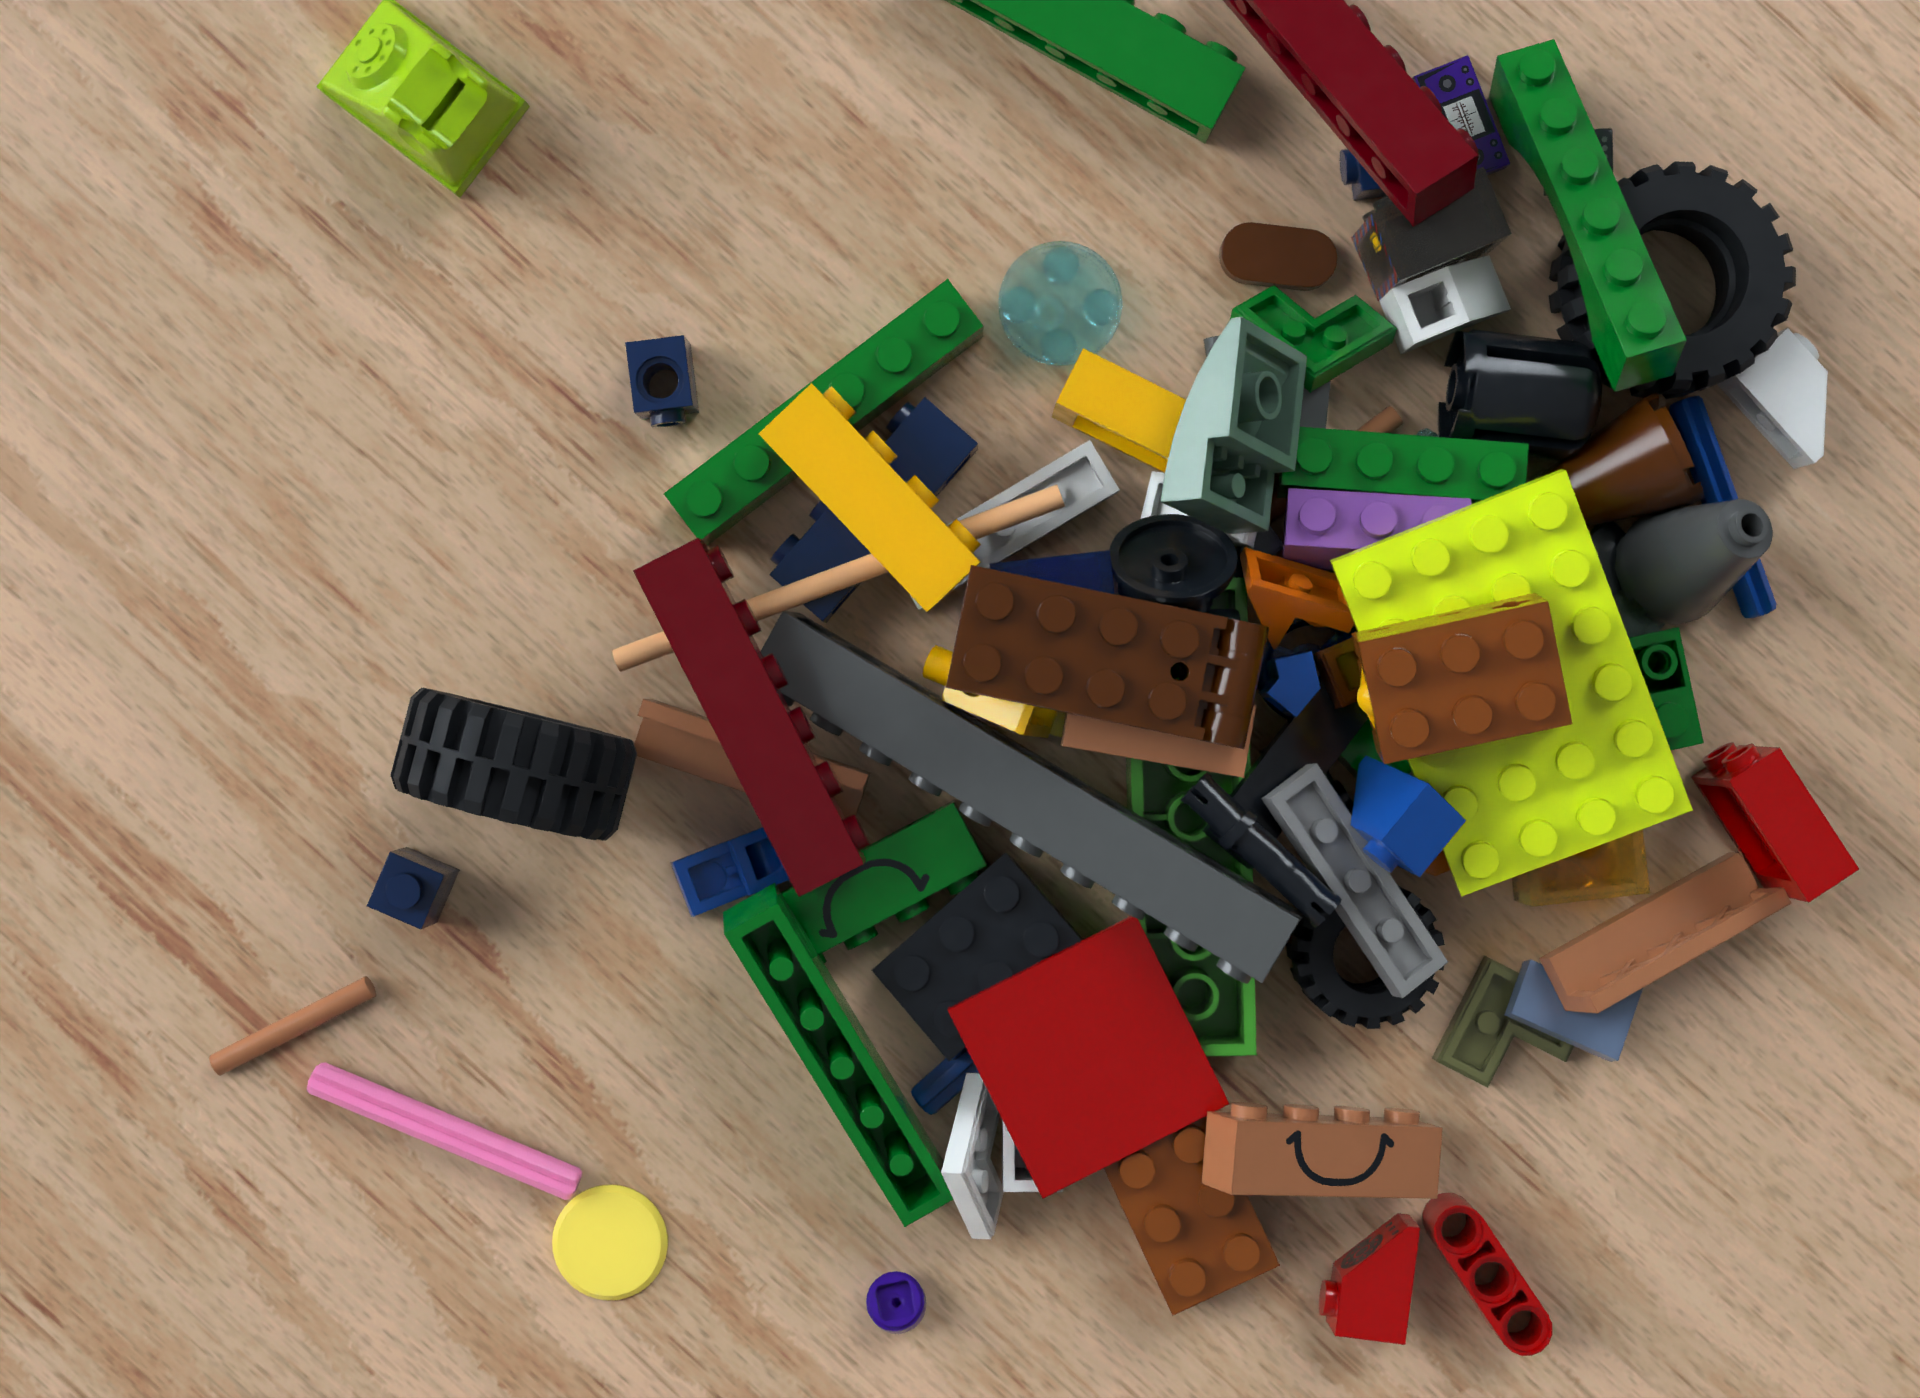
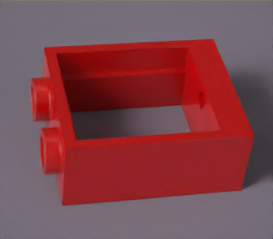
[1691,742,1859,903]

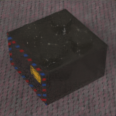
[1351,167,1512,301]

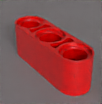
[1422,1193,1553,1356]

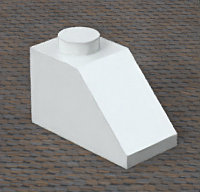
[1717,328,1828,469]

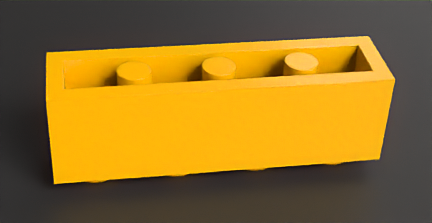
[759,383,981,612]

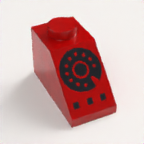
[1319,1213,1420,1345]

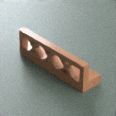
[634,699,871,818]
[1539,852,1792,1014]

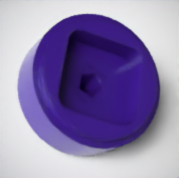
[866,1271,926,1334]

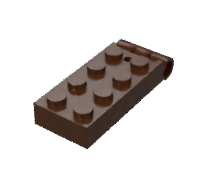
[946,565,1269,749]

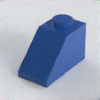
[1350,755,1466,877]

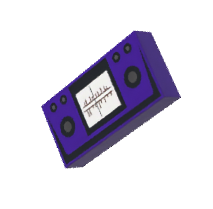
[1412,55,1510,180]

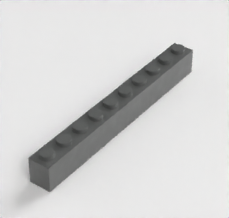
[761,611,1304,984]

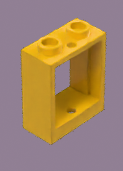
[1052,348,1186,473]

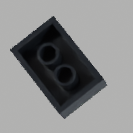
[872,853,1084,1061]

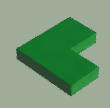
[1230,285,1397,393]

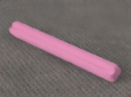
[307,1062,582,1200]

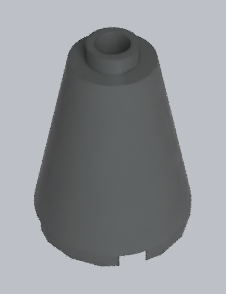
[1615,499,1773,626]

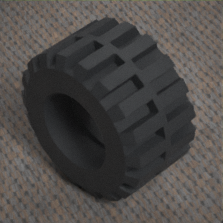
[1286,885,1445,1029]

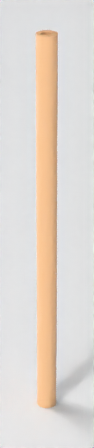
[612,484,1065,672]

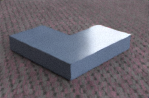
[1504,959,1643,1062]

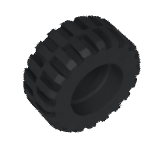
[1549,161,1796,399]
[391,687,637,841]

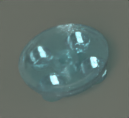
[998,241,1122,366]

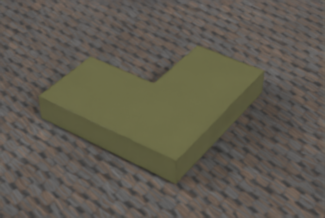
[1432,955,1574,1088]

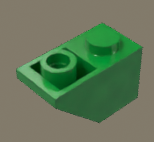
[1629,627,1704,750]

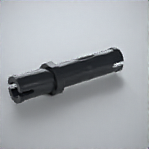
[1180,772,1342,928]

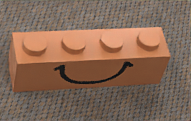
[1201,1102,1443,1199]

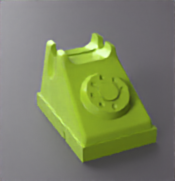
[316,0,530,198]

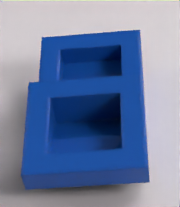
[671,827,790,917]

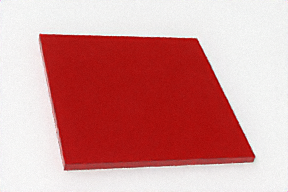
[947,916,1229,1199]

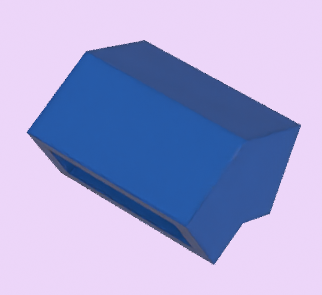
[1258,651,1321,717]

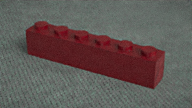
[1223,0,1479,227]
[633,538,870,897]

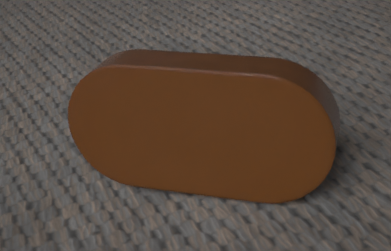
[1219,222,1337,291]

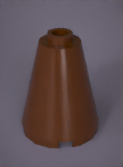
[1533,393,1705,527]

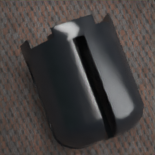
[1438,329,1602,460]

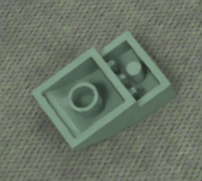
[1160,317,1307,534]

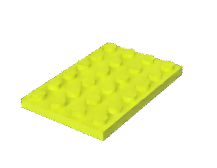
[1330,469,1693,896]

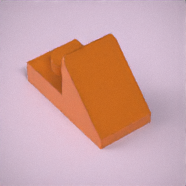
[1239,547,1354,650]

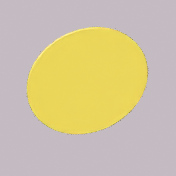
[552,1185,668,1300]

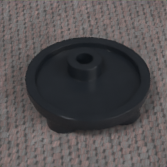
[1109,514,1237,612]

